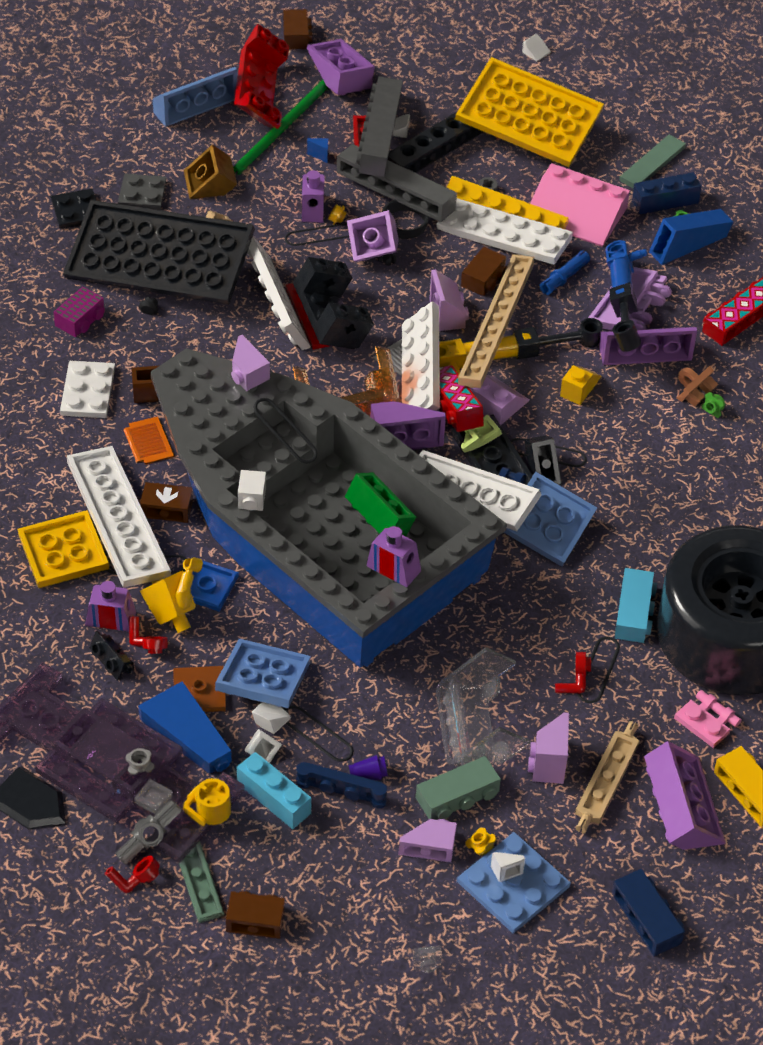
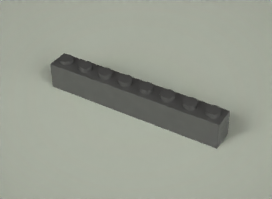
[356,76,403,177]

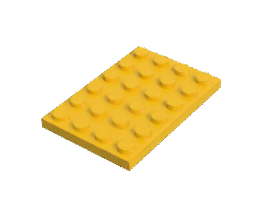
[455,57,604,167]

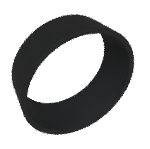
[382,200,429,239]

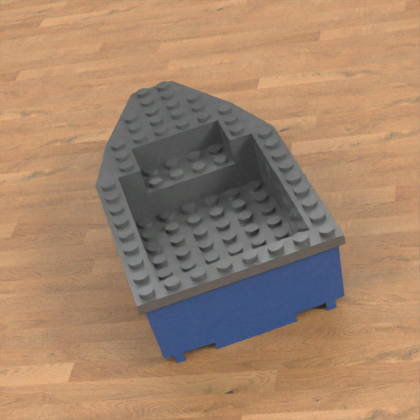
[151,348,507,668]

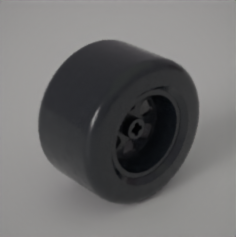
[657,525,763,696]

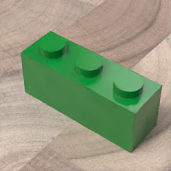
[345,472,416,536]

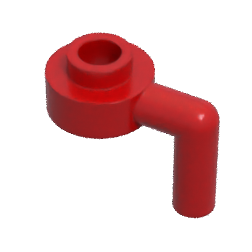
[129,616,168,654]
[555,652,591,693]
[105,855,160,893]

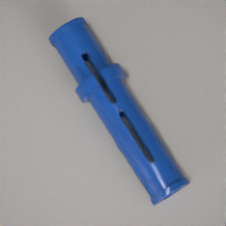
[539,250,590,295]

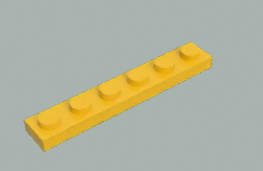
[446,176,569,229]

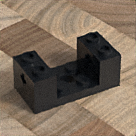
[293,257,374,349]

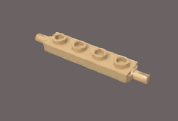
[575,721,639,833]

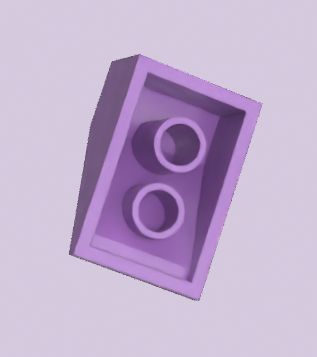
[307,39,375,95]
[370,401,446,450]

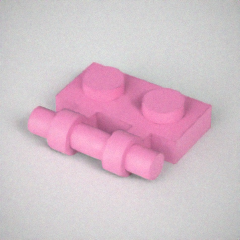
[674,690,741,748]

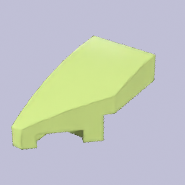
[461,414,502,453]

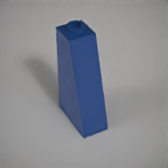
[649,209,734,265]
[138,681,232,774]

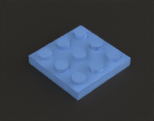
[504,471,597,566]
[215,639,311,708]
[457,832,571,934]

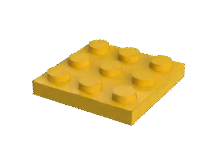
[18,510,109,588]

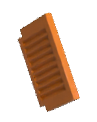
[124,416,174,464]

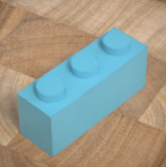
[615,568,657,643]
[237,752,311,829]

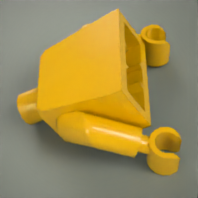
[140,557,203,633]

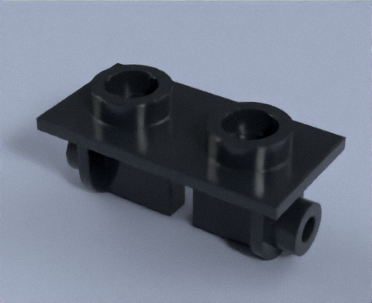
[89,630,134,680]

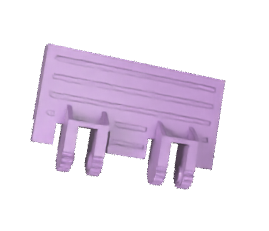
[588,267,672,330]

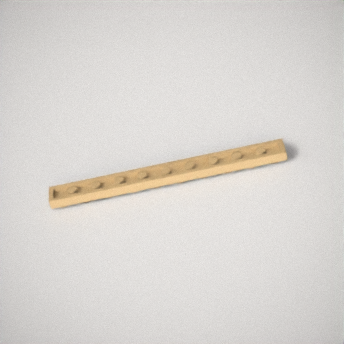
[458,254,534,388]

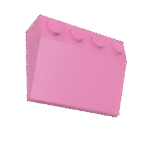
[530,163,630,247]

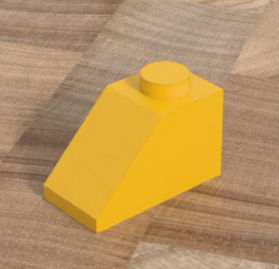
[560,365,601,405]

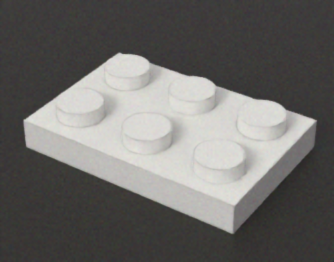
[60,361,115,418]

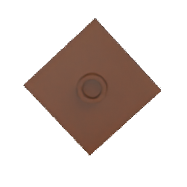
[173,666,226,712]

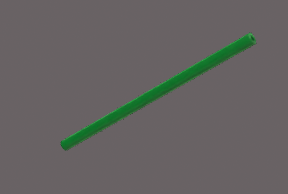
[233,80,329,175]

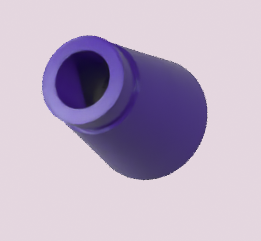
[349,755,388,780]

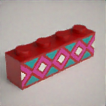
[702,277,763,346]
[439,365,484,432]

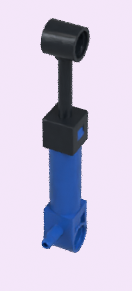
[605,240,648,352]

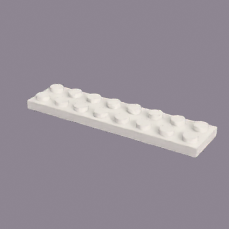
[67,446,171,588]

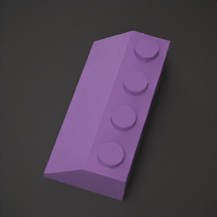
[599,327,697,365]
[644,741,726,850]

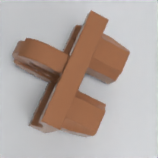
[676,366,718,406]

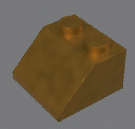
[183,145,237,199]

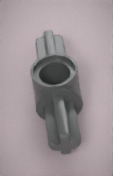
[116,800,181,864]

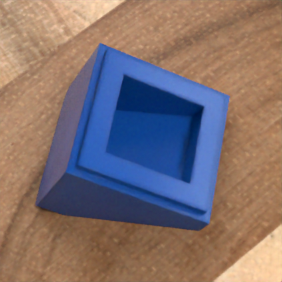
[307,138,328,163]

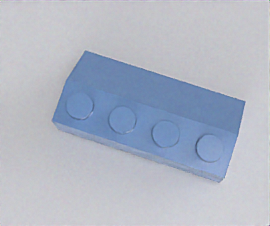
[153,67,237,127]

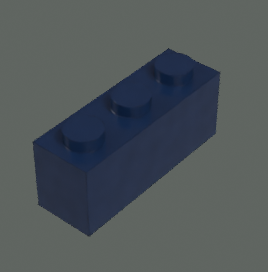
[632,172,702,214]
[611,868,685,957]

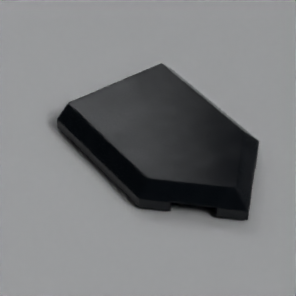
[0,767,66,829]

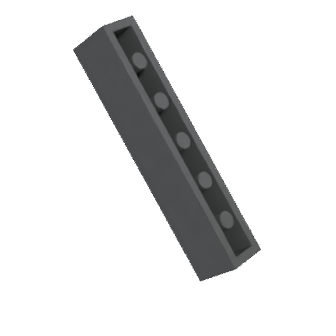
[337,144,457,222]

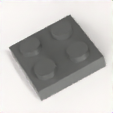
[118,173,167,210]

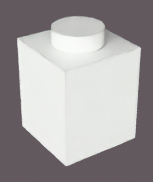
[238,470,266,511]

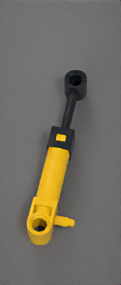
[439,318,603,374]

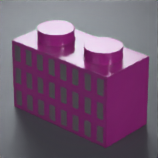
[54,286,105,337]

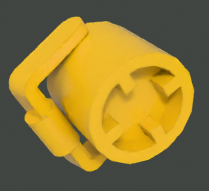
[183,778,231,826]

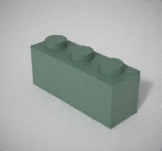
[416,756,501,820]

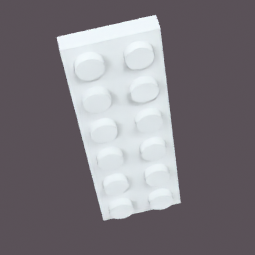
[437,198,573,265]
[247,235,311,350]
[401,301,440,411]
[419,450,542,531]

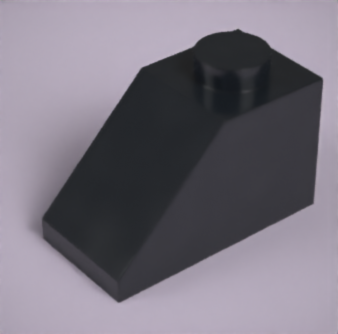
[524,435,561,485]

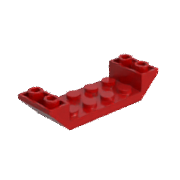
[234,24,289,129]

